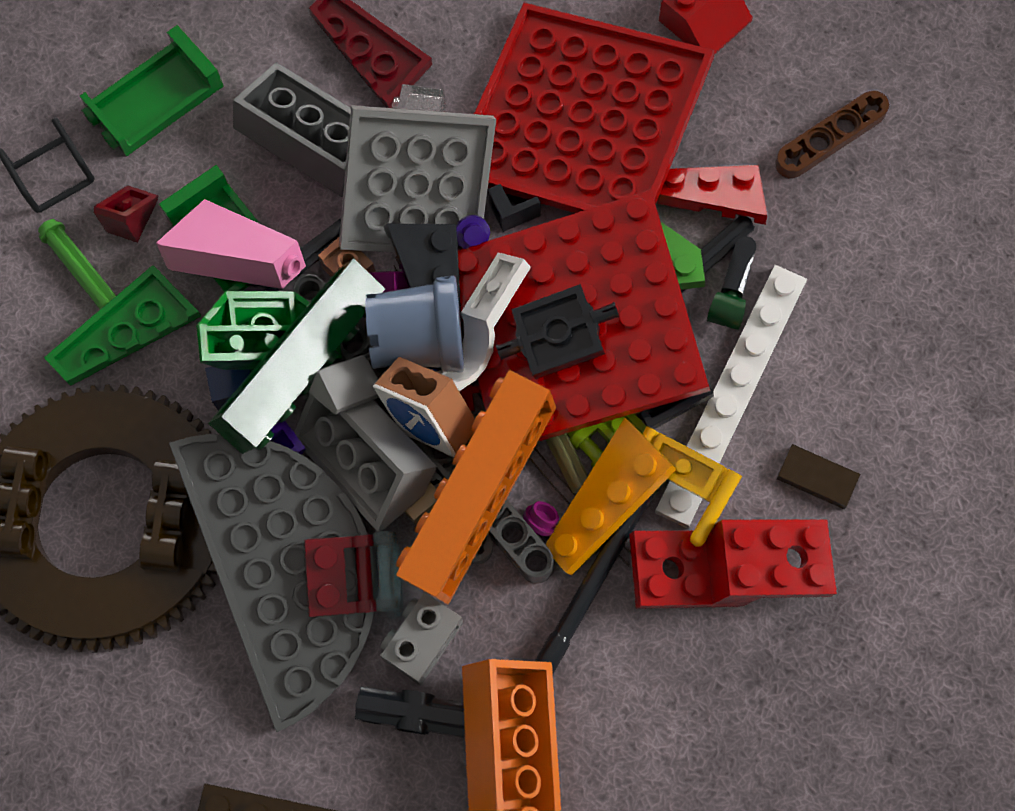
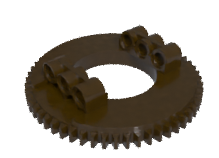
[0,384,217,653]

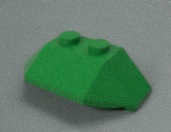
[196,291,342,370]

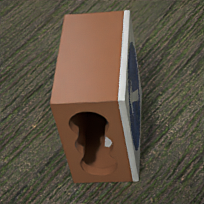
[373,357,475,457]

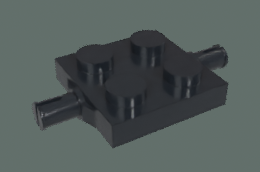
[496,284,620,380]

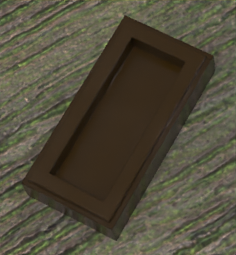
[776,444,861,510]

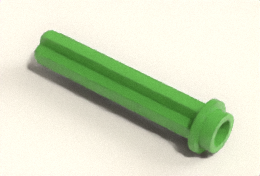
[38,219,116,309]

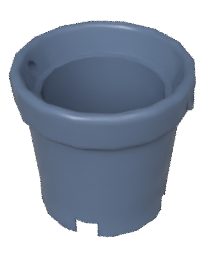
[365,275,464,373]

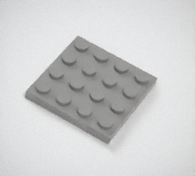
[339,105,496,252]

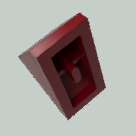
[93,185,159,243]

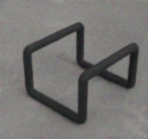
[0,117,94,213]

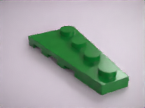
[44,265,202,386]

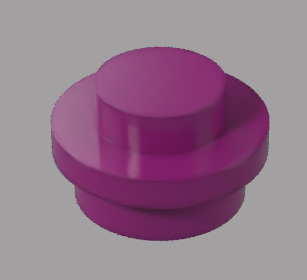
[523,501,559,536]

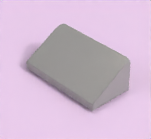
[309,355,379,414]

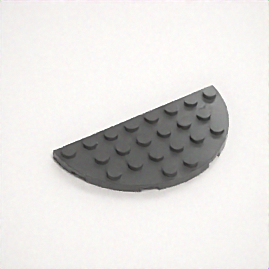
[169,434,376,732]

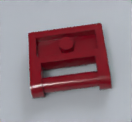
[304,535,378,617]

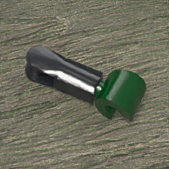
[707,236,757,330]

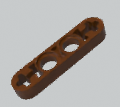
[775,91,889,178]

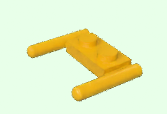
[642,426,742,547]

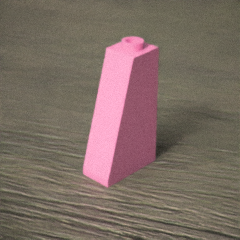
[156,199,306,289]

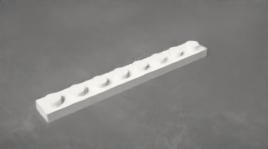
[655,265,807,529]

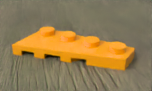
[545,418,677,576]

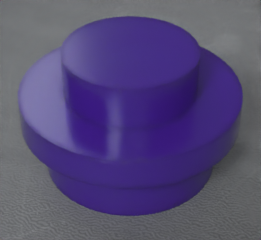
[456,215,490,249]

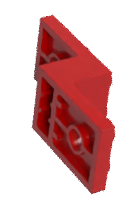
[629,519,837,609]

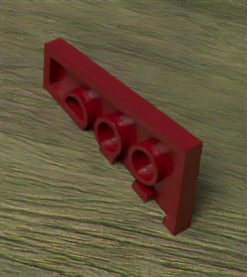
[309,0,432,108]

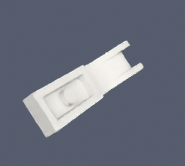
[437,252,531,391]

